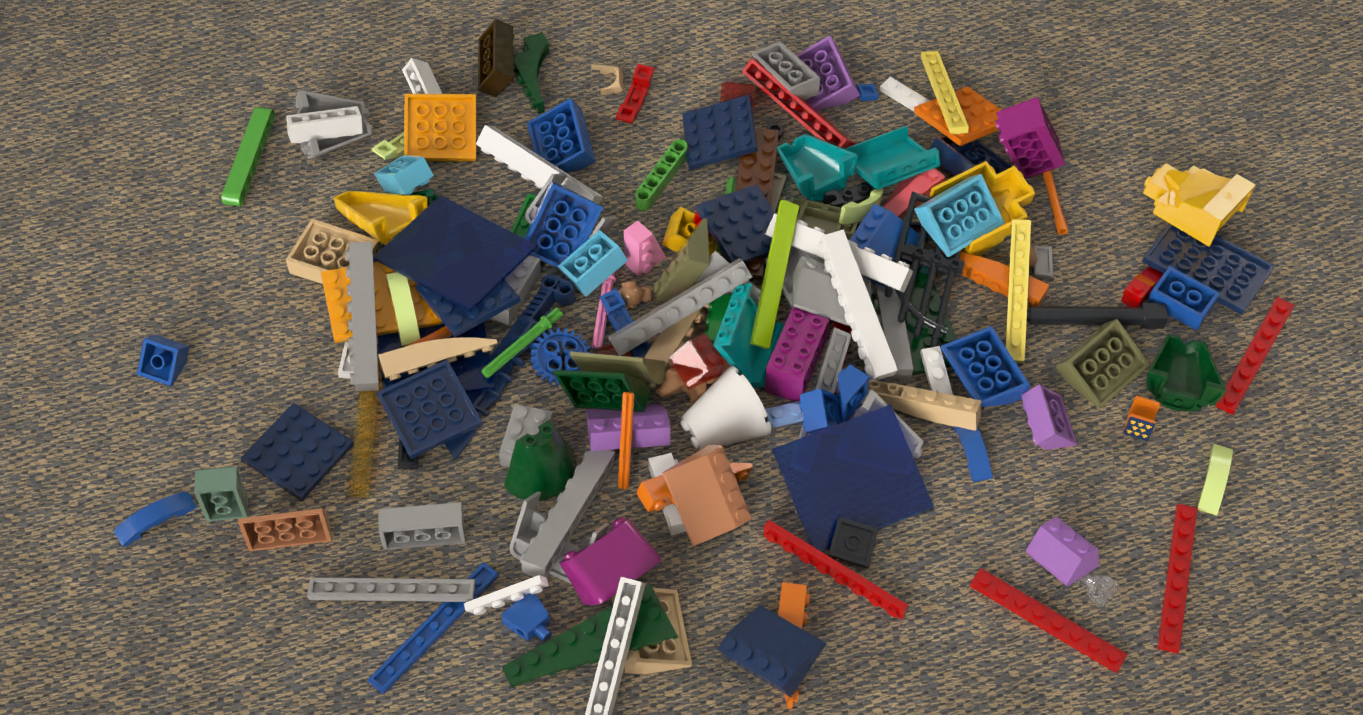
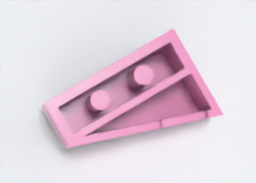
[624,221,666,277]

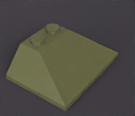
[789,197,859,240]

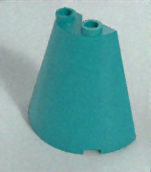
[776,134,858,201]

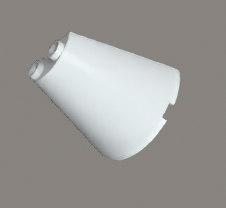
[680,366,771,450]

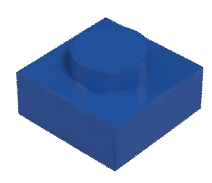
[857,83,879,101]

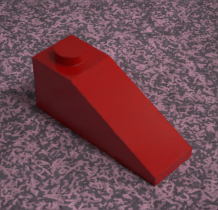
[1121,266,1164,307]

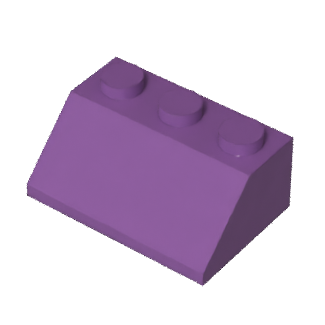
[1021,384,1077,450]
[1026,516,1099,587]

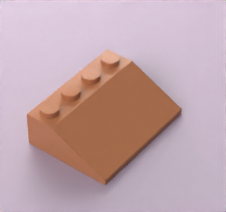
[662,445,752,546]
[238,508,331,551]

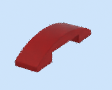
[615,64,654,124]

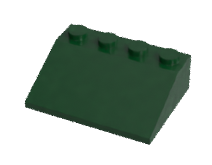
[553,370,651,412]

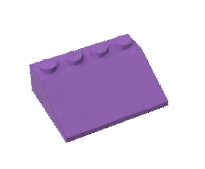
[796,36,860,111]
[585,403,670,451]

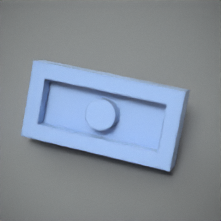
[765,401,804,428]

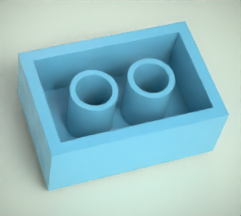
[374,155,434,195]
[558,230,628,296]

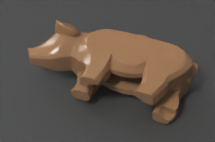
[656,356,731,403]

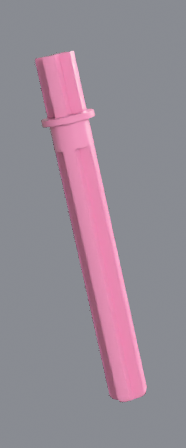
[591,272,616,350]

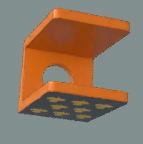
[1123,396,1160,441]

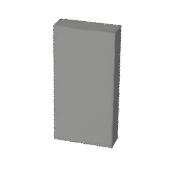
[1033,246,1053,280]

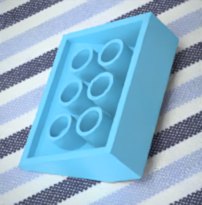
[914,174,1005,257]

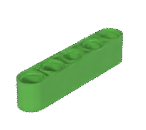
[635,140,688,211]

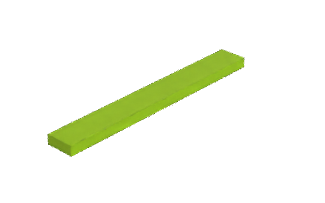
[750,200,799,349]

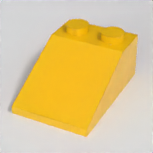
[662,207,721,257]

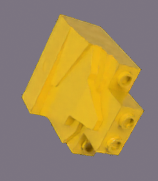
[929,161,1035,256]
[1143,163,1255,247]

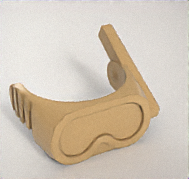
[591,64,624,95]

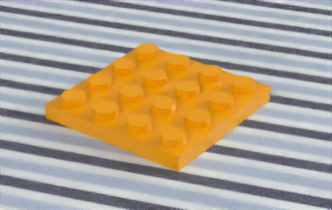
[404,94,476,161]

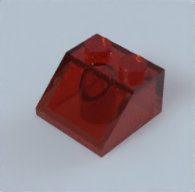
[720,81,758,108]
[669,333,725,390]

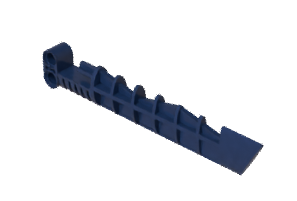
[444,274,576,460]

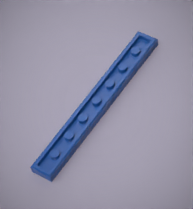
[368,562,499,695]

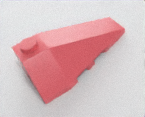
[882,168,945,218]

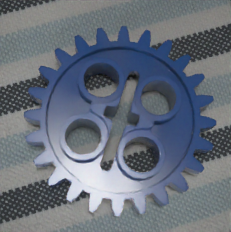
[530,328,591,388]

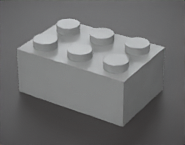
[499,404,554,467]

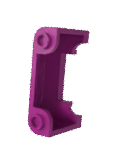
[559,517,661,605]

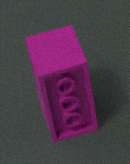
[995,97,1065,179]
[764,307,829,402]

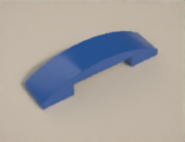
[600,288,651,358]
[953,426,992,482]
[114,491,197,547]

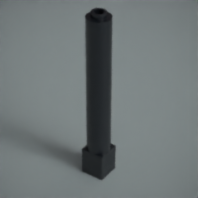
[1026,303,1168,329]

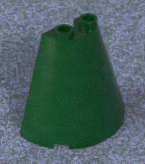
[1147,334,1226,412]
[504,419,576,501]

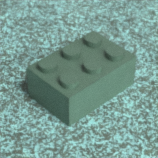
[194,466,248,522]

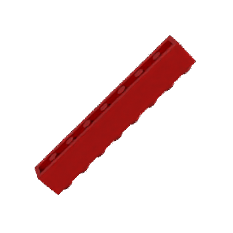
[742,58,855,149]

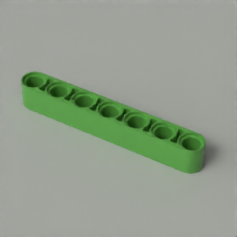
[222,107,275,207]

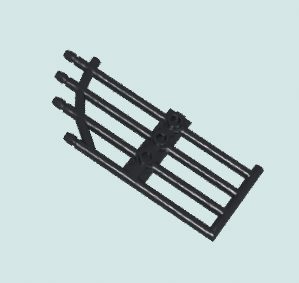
[885,191,964,347]

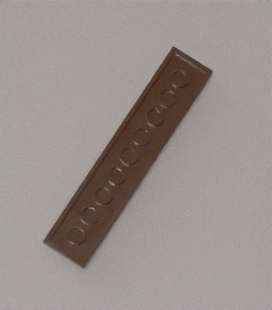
[736,128,779,280]

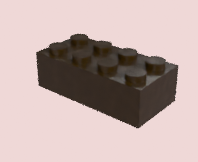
[478,18,515,97]

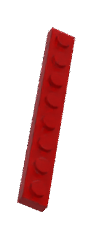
[1215,297,1295,415]
[1157,503,1198,654]
[763,520,908,620]
[970,568,1128,673]

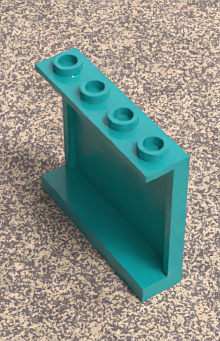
[845,126,940,190]
[714,283,784,388]

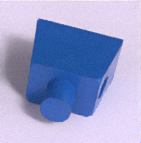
[501,593,552,642]

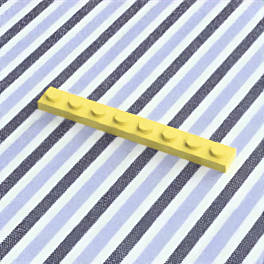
[921,51,969,134]
[1006,219,1031,363]

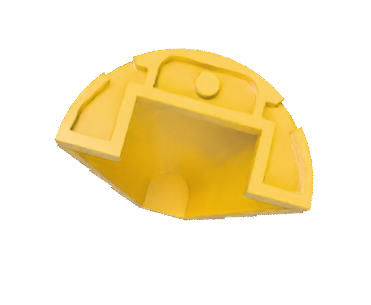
[334,191,428,247]

